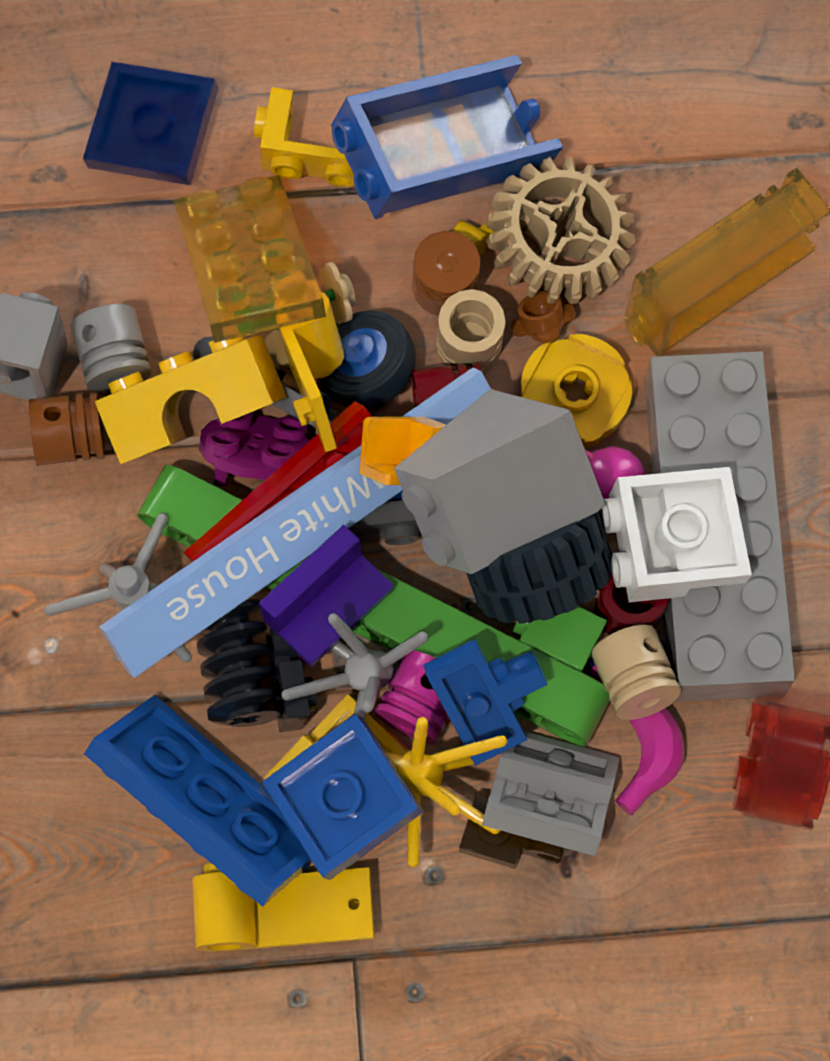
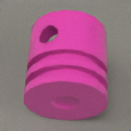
[374,650,449,745]

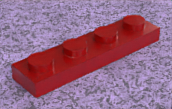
[183,401,372,563]

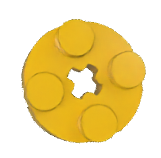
[520,334,632,448]

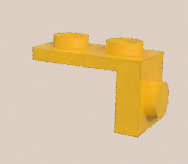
[254,87,355,187]

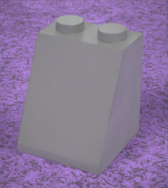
[394,389,605,574]

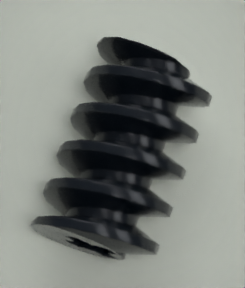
[197,599,281,727]

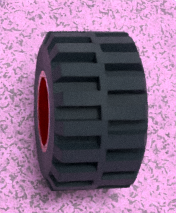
[466,512,612,624]

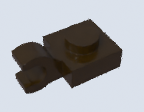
[459,793,564,869]

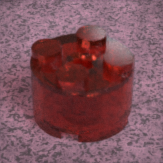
[732,701,830,830]

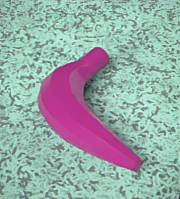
[590,665,684,816]

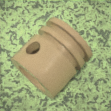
[436,289,506,372]
[591,625,681,720]

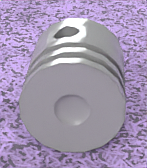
[71,304,152,393]

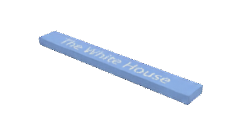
[99,368,491,678]

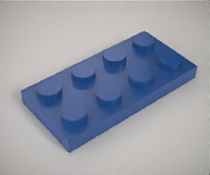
[84,695,313,907]

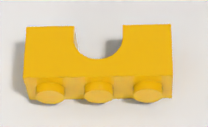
[94,330,287,465]

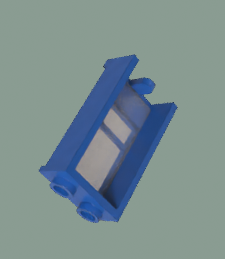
[331,55,563,219]

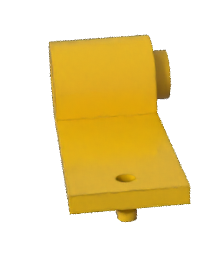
[274,290,344,452]
[192,863,375,952]

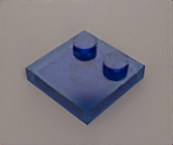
[83,62,219,186]

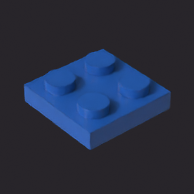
[262,713,424,880]

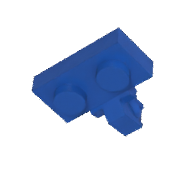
[423,639,548,766]

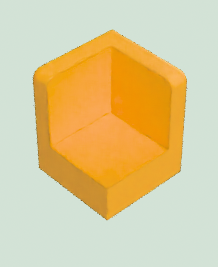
[359,417,446,485]

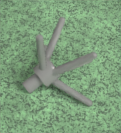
[44,513,192,663]
[281,613,428,720]

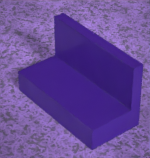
[259,524,394,667]

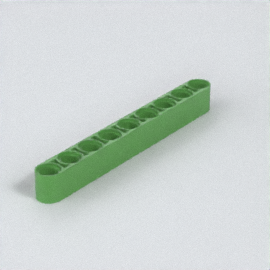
[136,465,610,747]

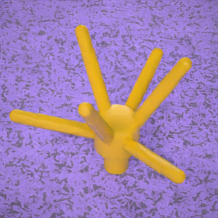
[385,717,507,867]

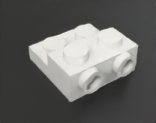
[602,467,752,602]

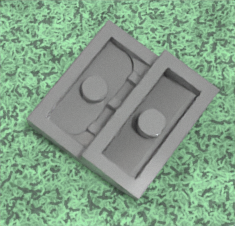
[482,731,620,856]

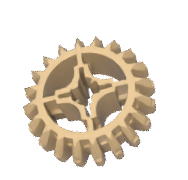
[486,157,635,305]

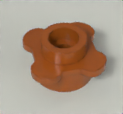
[511,291,576,343]

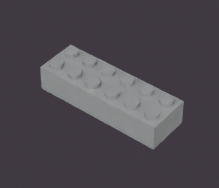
[644,351,795,702]

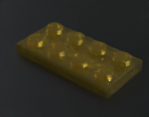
[173,175,326,343]

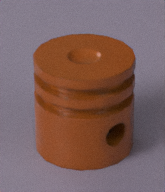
[412,231,480,316]
[29,392,105,466]

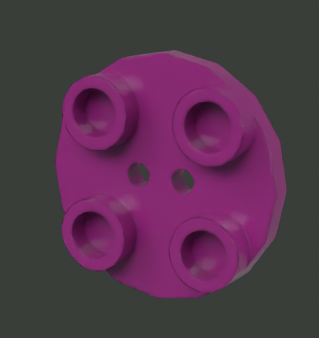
[199,412,310,487]

